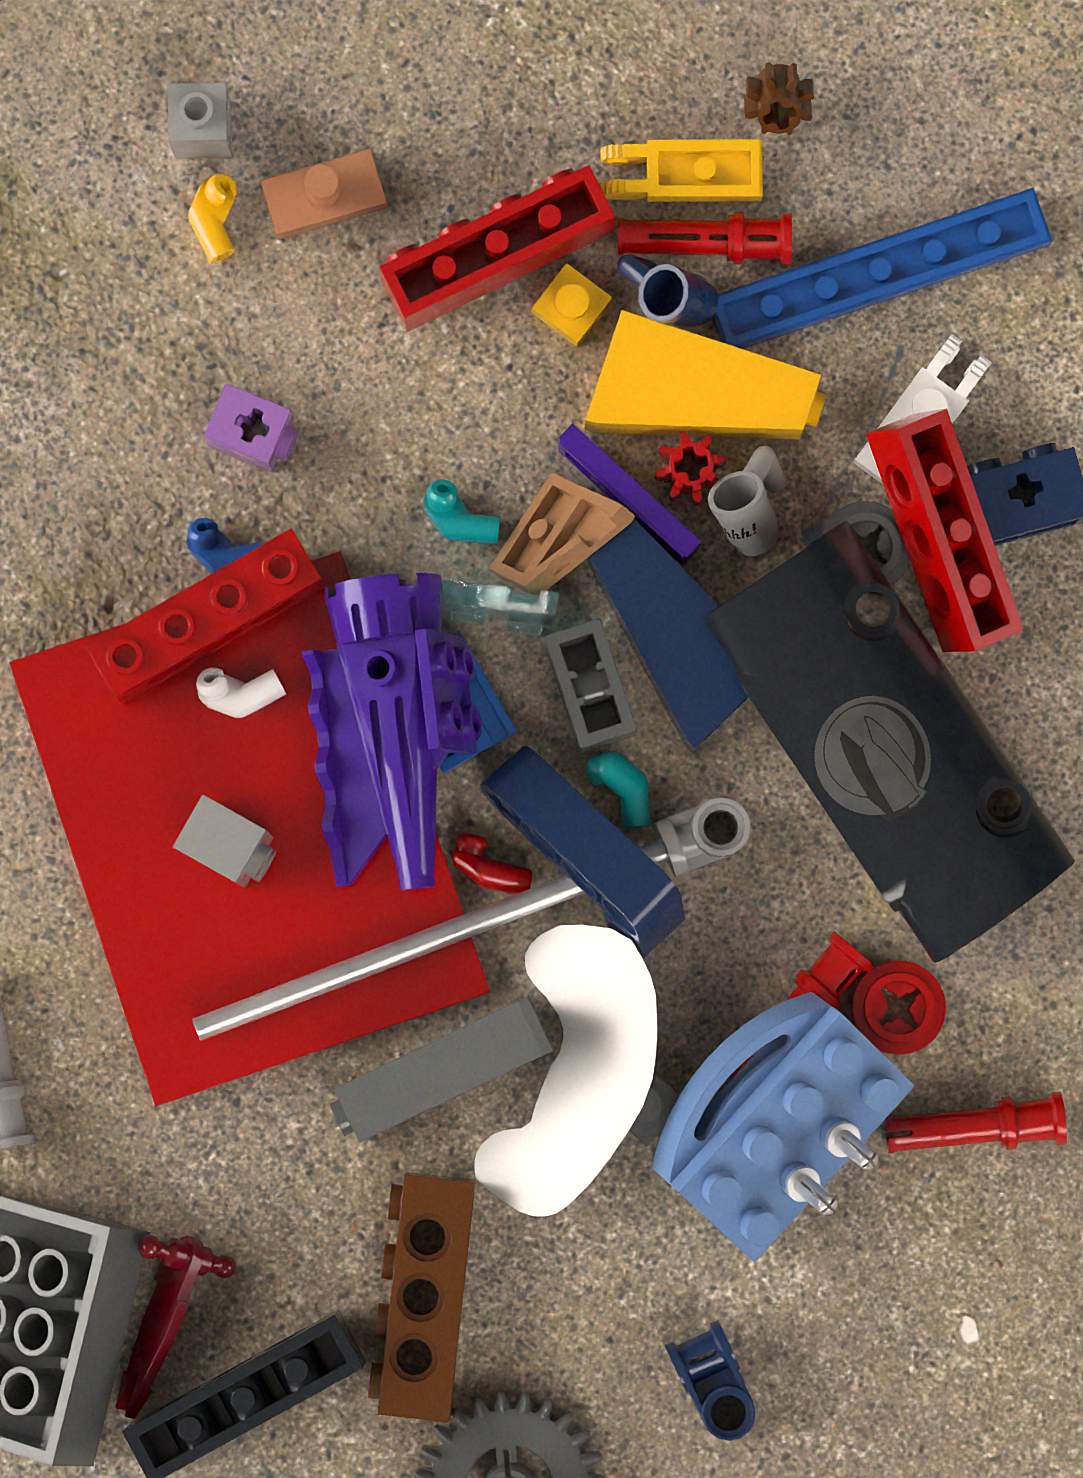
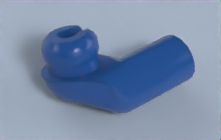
[186,518,265,573]

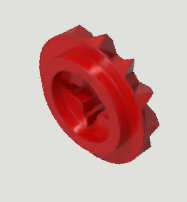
[852,961,946,1055]

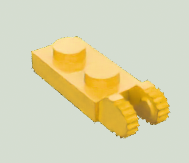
[600,139,763,202]

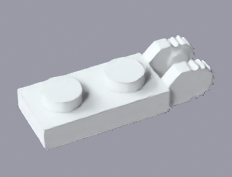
[853,334,992,484]

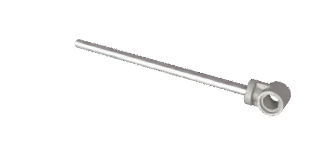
[192,797,751,1041]

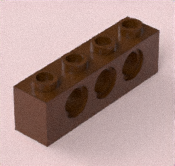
[368,1172,476,1422]

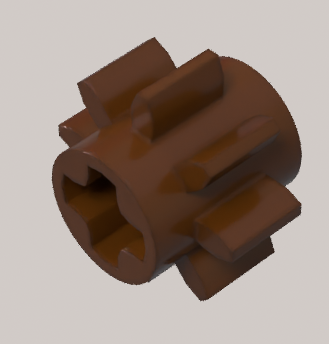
[744,62,814,135]

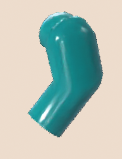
[423,479,500,545]
[586,750,651,828]

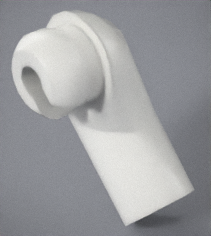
[196,667,286,718]

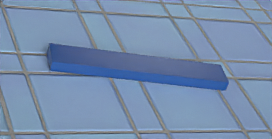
[712,187,1053,349]

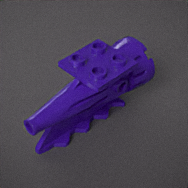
[302,573,482,891]

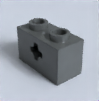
[544,618,637,754]

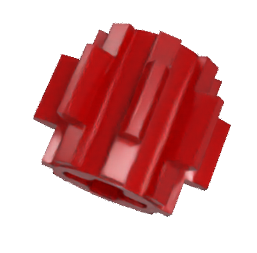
[654,431,727,506]

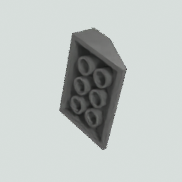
[0,1194,151,1467]

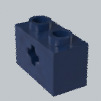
[967,443,1083,546]

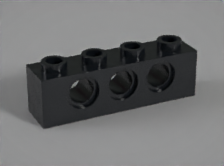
[122,1309,367,1478]

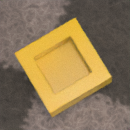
[531,263,612,347]

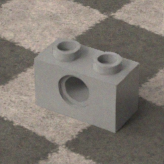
[173,795,277,888]

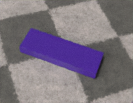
[558,423,701,564]

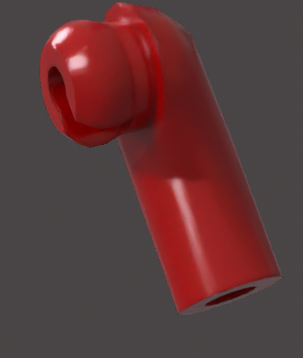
[451,832,532,895]

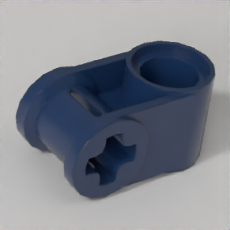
[664,1320,756,1441]

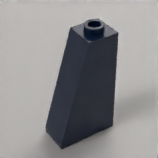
[588,519,749,753]

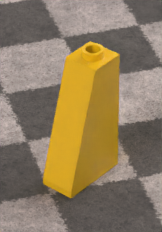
[584,310,827,440]

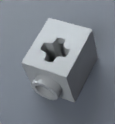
[167,83,232,158]

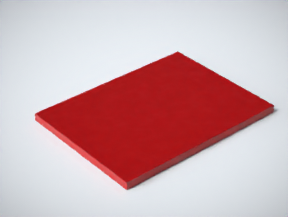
[9,551,491,1107]

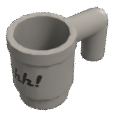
[708,445,787,556]

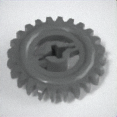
[413,1390,607,1478]

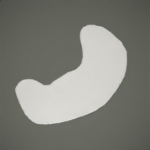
[475,925,658,1217]

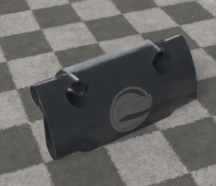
[702,520,1075,963]

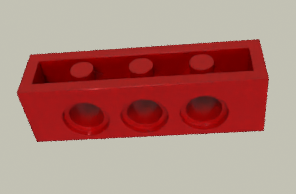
[866,408,1024,652]
[85,528,325,704]

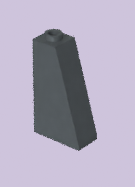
[330,996,554,1142]

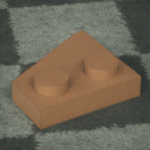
[489,472,635,597]

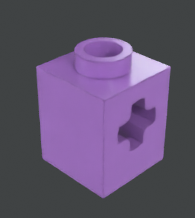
[203,383,299,472]

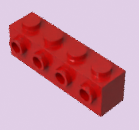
[379,165,615,332]

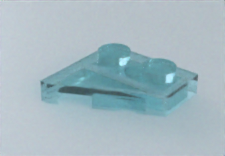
[442,579,560,636]

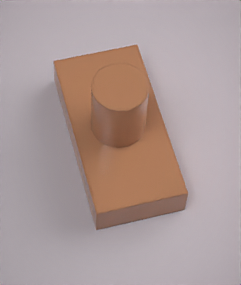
[260,148,388,240]

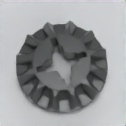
[820,501,910,594]

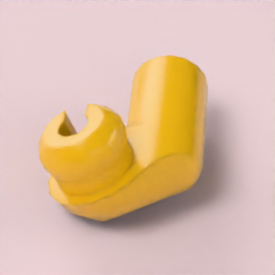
[188,173,237,263]

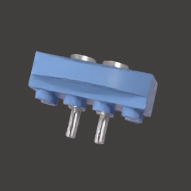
[652,992,915,1263]

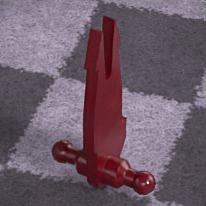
[115,1235,236,1419]

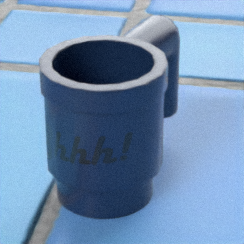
[617,254,718,328]

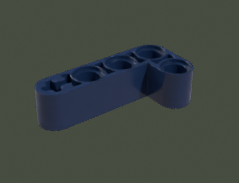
[480,746,685,959]

